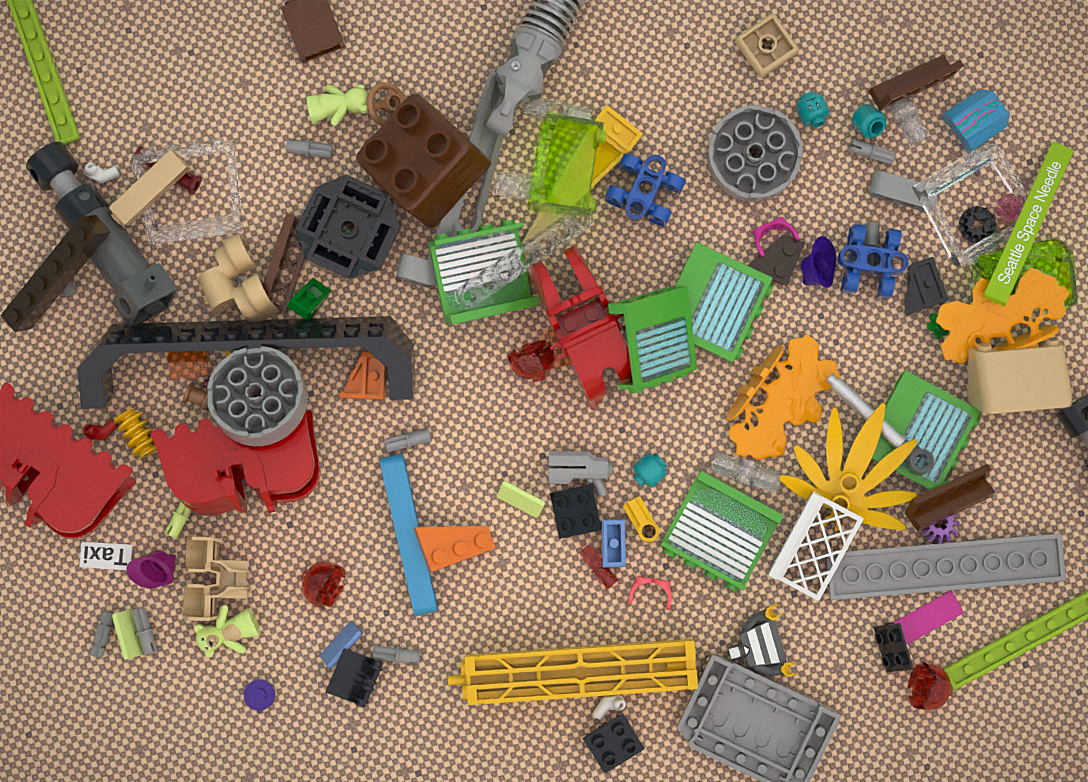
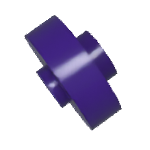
[244,679,276,711]

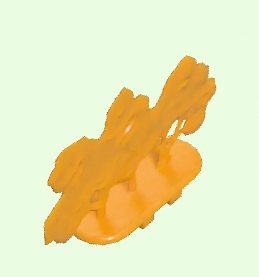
[936,268,1070,364]
[726,334,840,460]

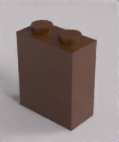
[280,0,346,63]

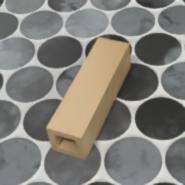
[109,150,191,226]

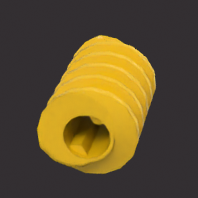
[113,408,157,460]

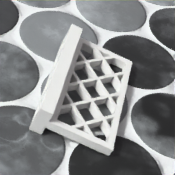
[768,490,864,601]

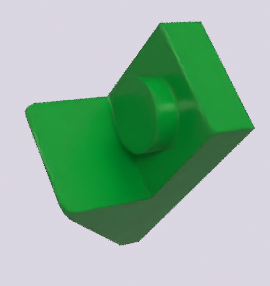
[287,278,331,320]

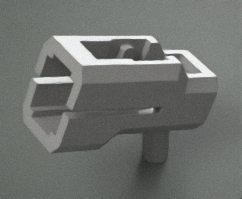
[549,451,613,497]

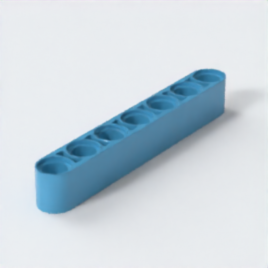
[380,453,438,617]

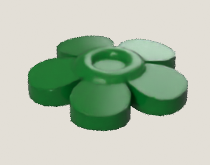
[927,313,948,339]

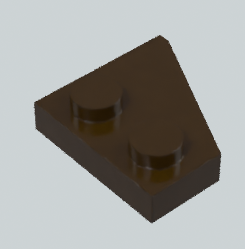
[747,234,805,287]

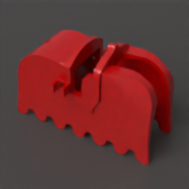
[527,246,633,410]
[0,383,136,539]
[151,410,321,516]

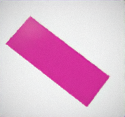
[894,590,964,645]

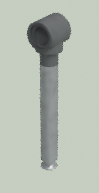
[825,373,934,476]

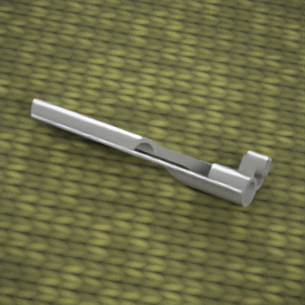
[396,66,504,289]

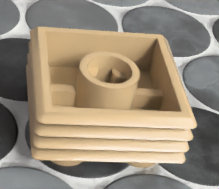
[735,13,799,78]

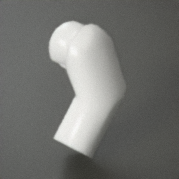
[84,163,121,184]
[592,695,626,721]

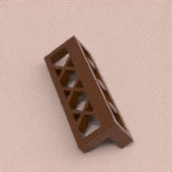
[868,54,964,111]
[263,213,305,312]
[905,464,995,532]

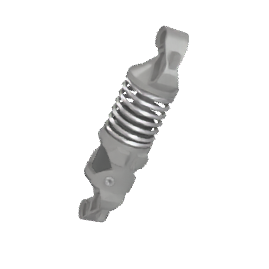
[485,0,586,138]

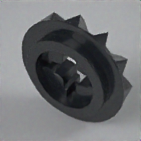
[959,206,997,243]

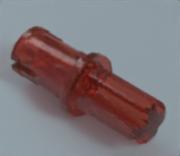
[580,545,618,589]

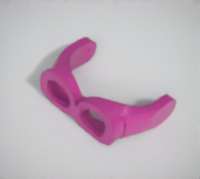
[753,217,800,257]

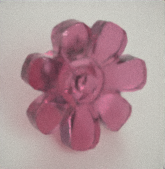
[996,194,1024,223]

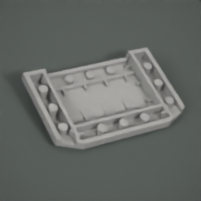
[677,653,842,782]

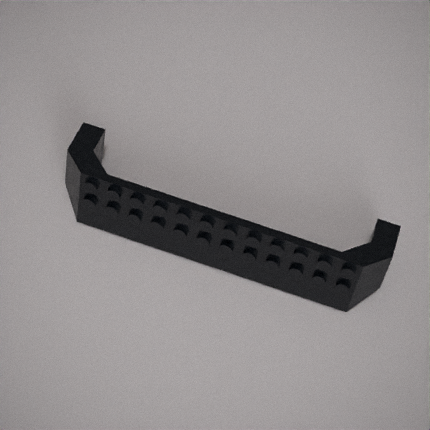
[77,316,416,409]

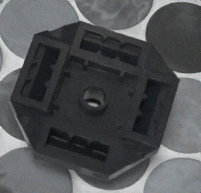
[296,174,401,280]

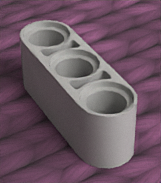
[868,171,940,213]

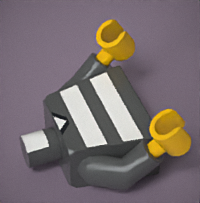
[728,604,798,677]

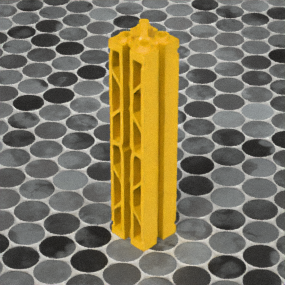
[448,639,698,705]

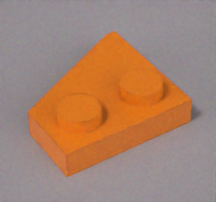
[339,352,387,400]

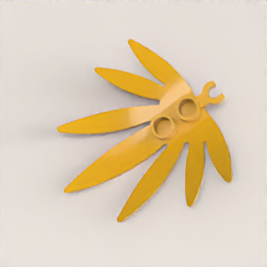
[779,403,917,532]

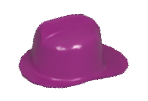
[126,550,176,589]

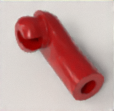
[83,418,119,441]

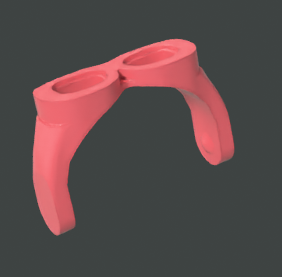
[628,576,672,610]

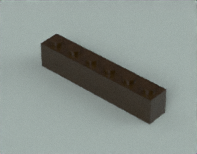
[0,215,111,332]

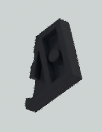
[904,257,949,316]

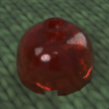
[507,340,555,382]
[301,561,346,610]
[908,662,953,710]

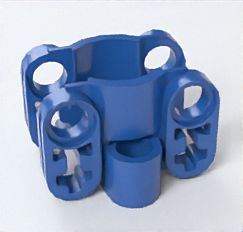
[604,153,686,227]
[838,224,909,300]

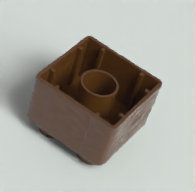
[356,93,491,229]

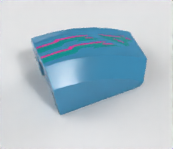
[941,89,1010,154]

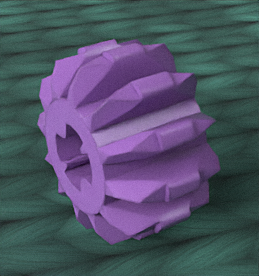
[921,514,960,544]

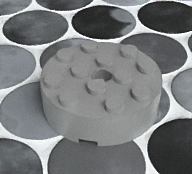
[707,105,803,202]
[207,346,307,446]

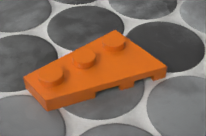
[414,526,496,572]

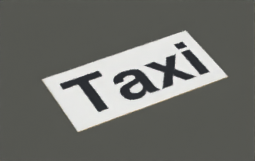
[79,541,133,570]

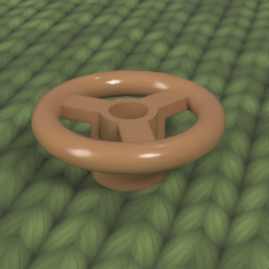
[367,82,405,126]

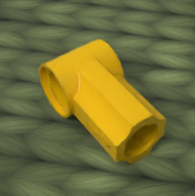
[622,496,659,543]

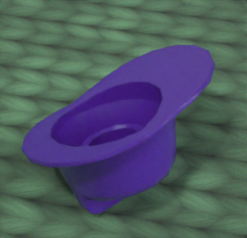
[801,236,837,288]

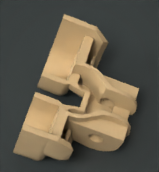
[198,233,280,322]
[183,536,250,621]

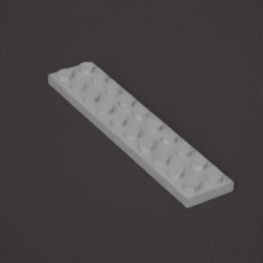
[825,533,1066,600]

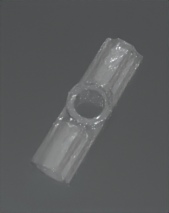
[880,75,929,146]
[521,98,594,130]
[710,452,783,493]

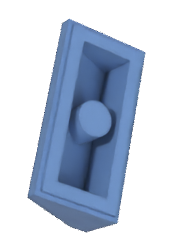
[601,520,626,567]
[320,621,364,668]

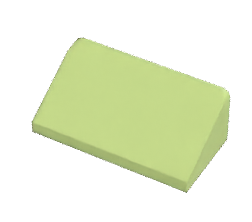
[497,481,545,518]
[112,609,143,660]

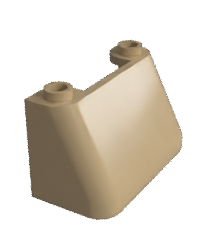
[968,338,1072,414]

